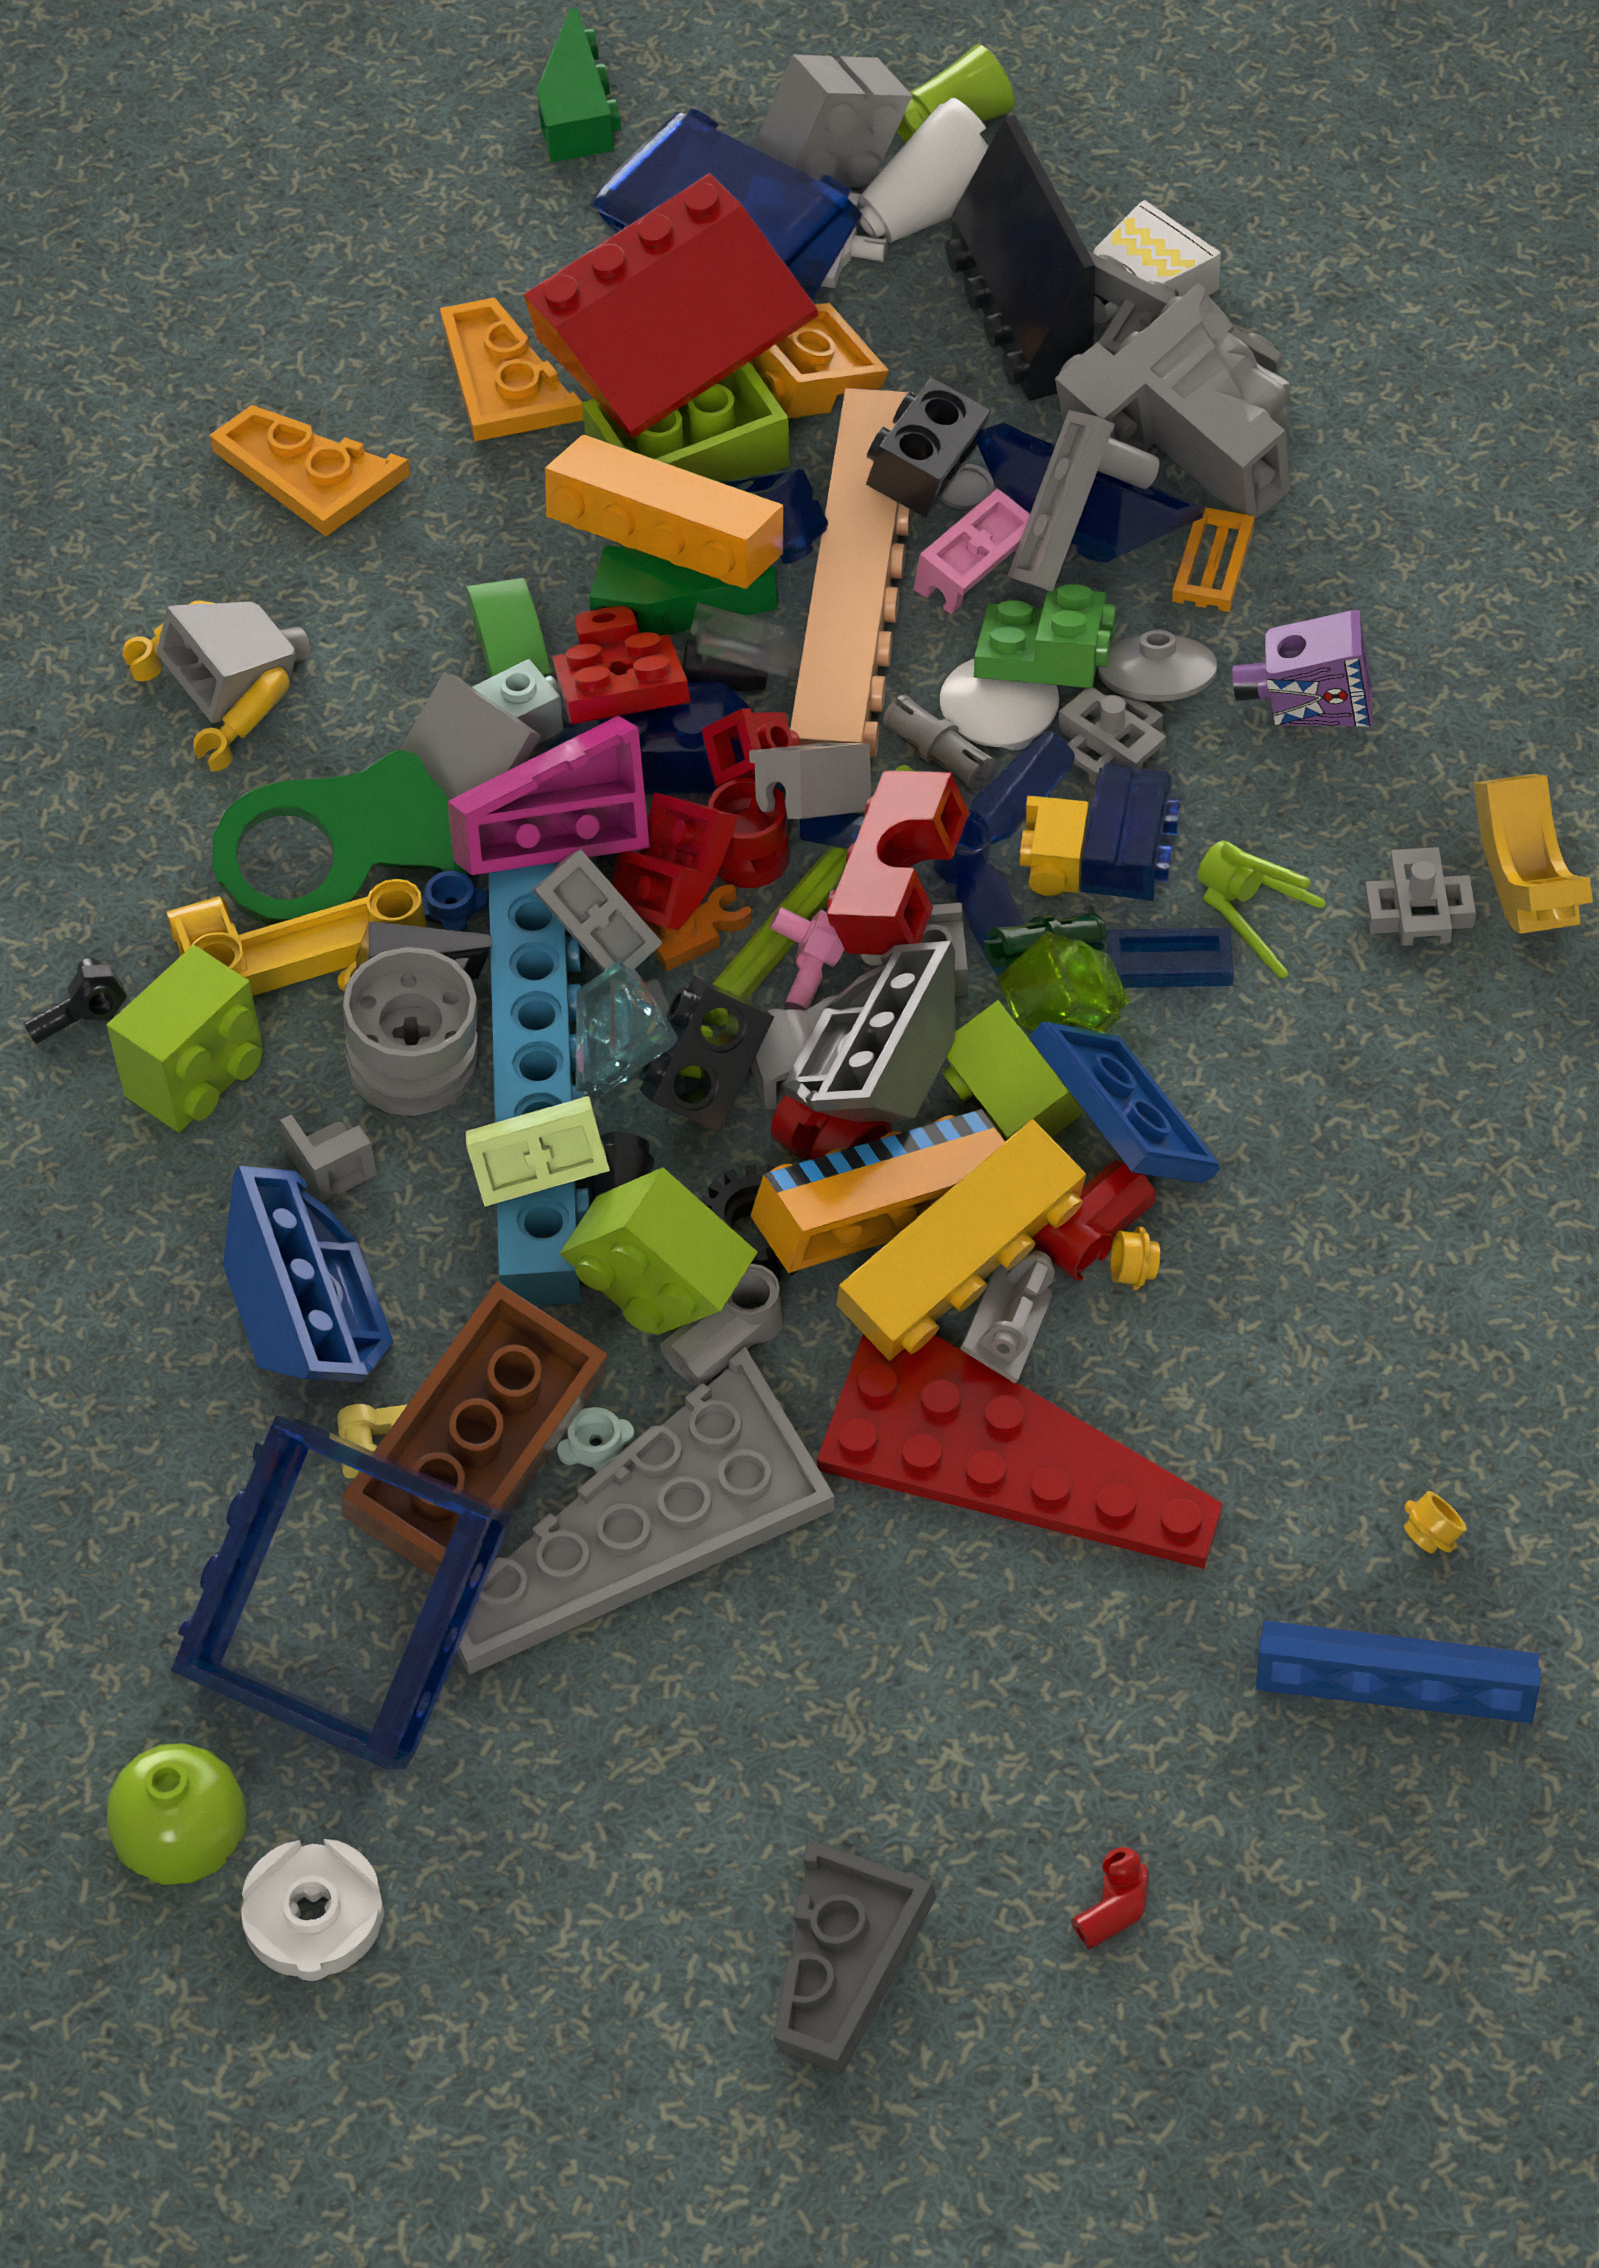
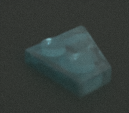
[576,961,677,1100]

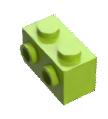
[941,1000,1084,1142]

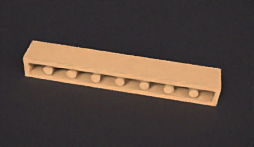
[790,388,914,758]

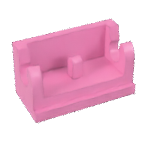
[913,488,1030,614]

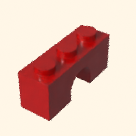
[827,771,969,955]

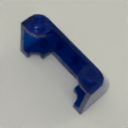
[588,108,863,300]

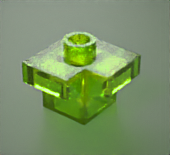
[997,931,1130,1033]

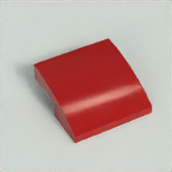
[611,792,738,930]

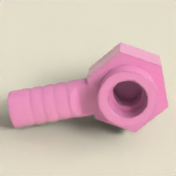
[769,906,844,1010]

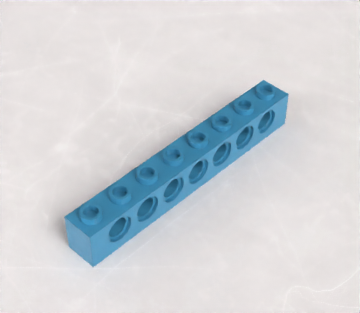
[488,862,590,1306]

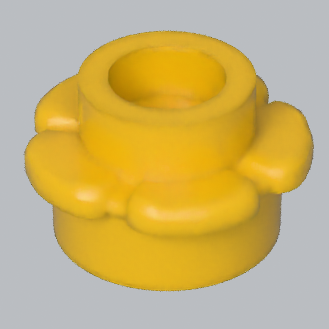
[1110,1226,1160,1290]
[1404,1491,1467,1554]

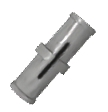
[883,694,996,790]

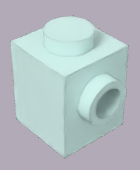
[472,659,565,745]

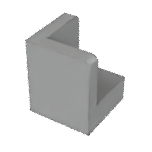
[279,1115,377,1203]

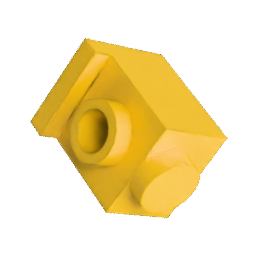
[1020,796,1089,896]

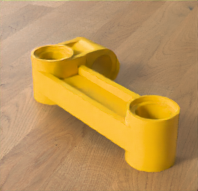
[166,879,427,996]

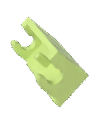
[465,1096,610,1206]

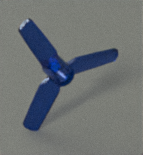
[799,731,1075,988]

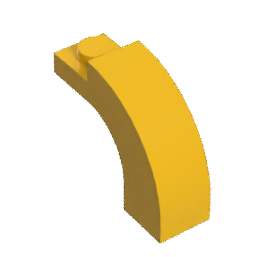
[1473,774,1593,934]

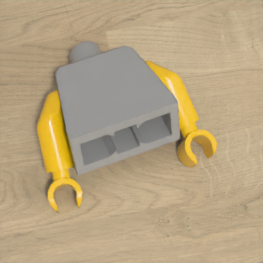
[122,600,310,772]

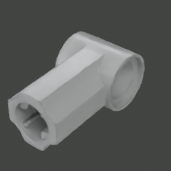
[660,1264,784,1387]

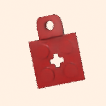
[552,606,690,724]

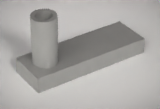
[1007,410,1159,592]

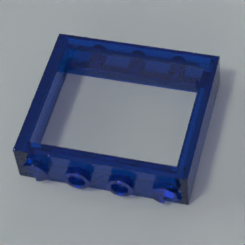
[171,1415,514,1769]

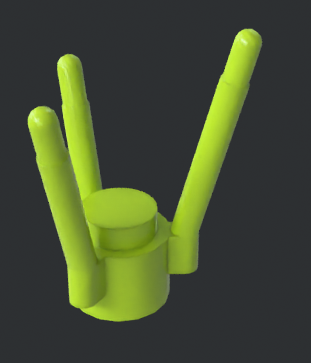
[1198,840,1326,979]

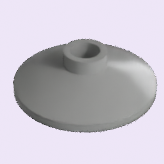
[1098,630,1217,702]

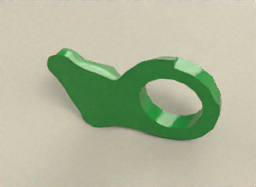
[212,749,475,924]

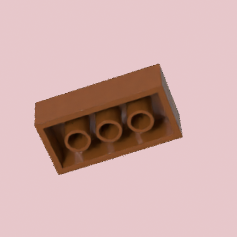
[342,1281,608,1590]

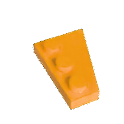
[440,298,584,442]
[209,405,411,537]

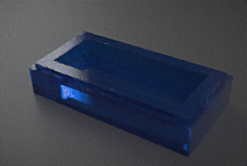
[1106,927,1234,988]

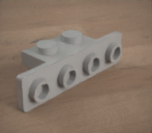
[1088,251,1282,375]

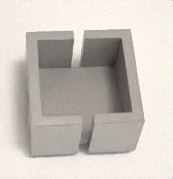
[752,55,912,188]

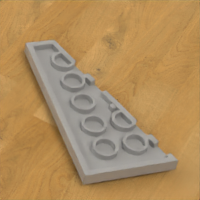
[439,1347,835,1675]

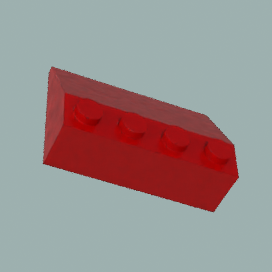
[523,173,819,439]

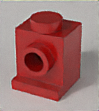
[701,708,802,787]

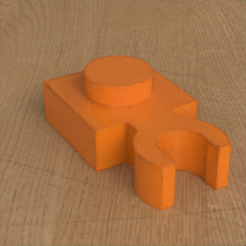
[643,884,752,972]

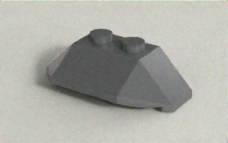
[783,941,955,1123]

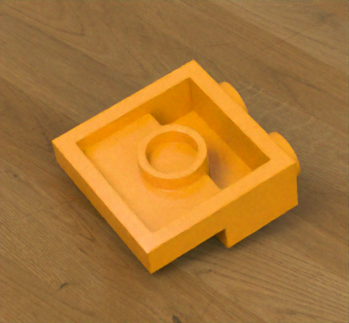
[750,303,889,419]

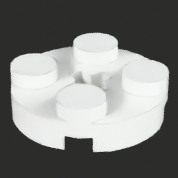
[241,1839,384,1981]

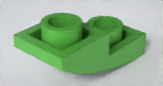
[466,578,552,678]

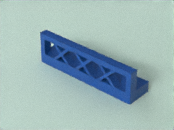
[1255,1620,1541,1723]

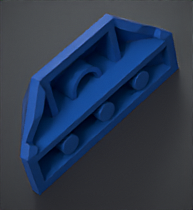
[223,1166,394,1383]

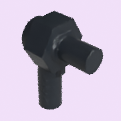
[24,958,127,1044]

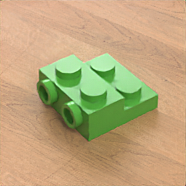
[973,584,1117,688]

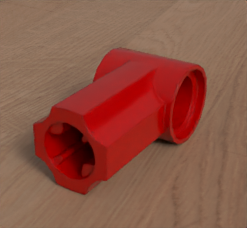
[1032,1160,1156,1281]

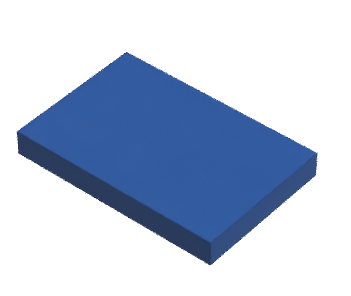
[1029,1022,1221,1183]

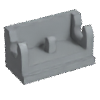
[749,743,871,819]
[531,849,663,985]

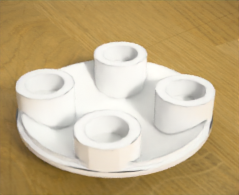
[940,659,1059,750]

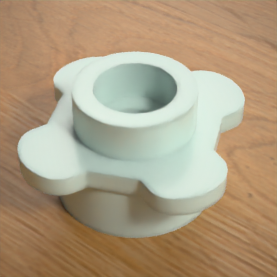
[557,1407,634,1473]

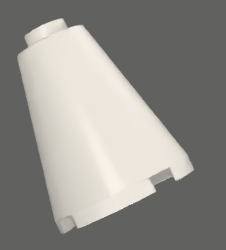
[856,98,988,243]

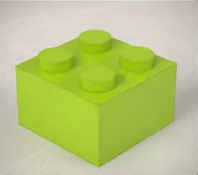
[107,944,264,1133]
[559,1167,758,1335]

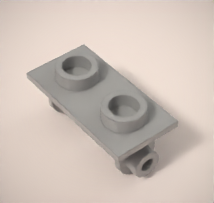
[960,1251,1055,1383]

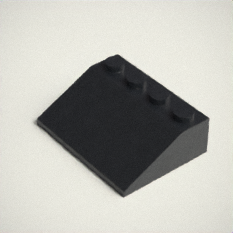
[945,115,1095,401]

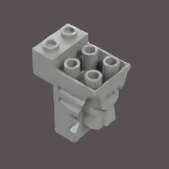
[1055,283,1291,519]

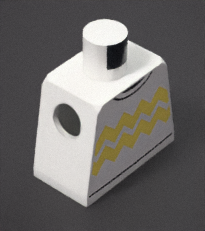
[1093,200,1221,323]

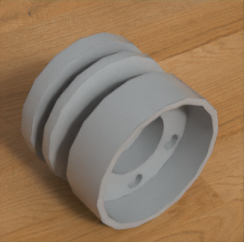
[343,947,478,1116]

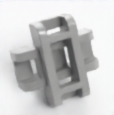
[1059,687,1167,787]
[1364,847,1476,946]

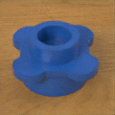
[421,871,488,932]

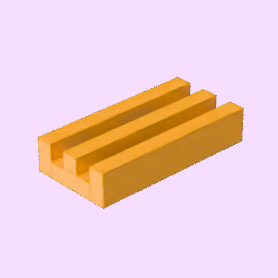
[1172,506,1255,612]

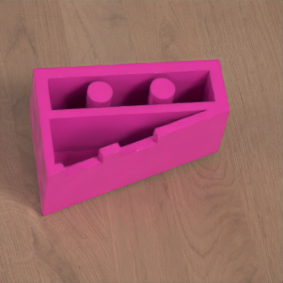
[447,716,650,875]

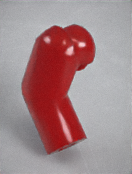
[1071,1847,1150,1950]

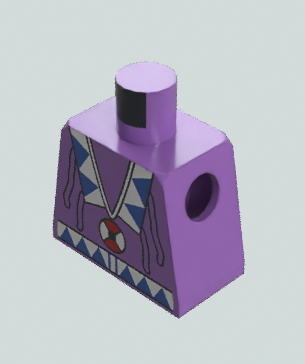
[1232,610,1373,727]

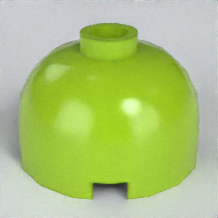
[107,1743,247,1885]

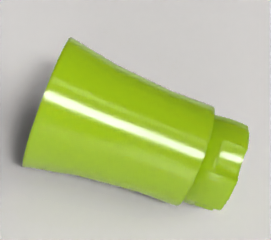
[896,44,1015,144]

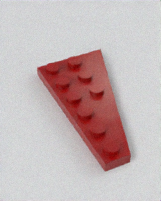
[816,1334,1223,1569]

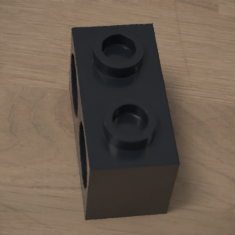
[866,377,991,518]
[639,976,774,1132]

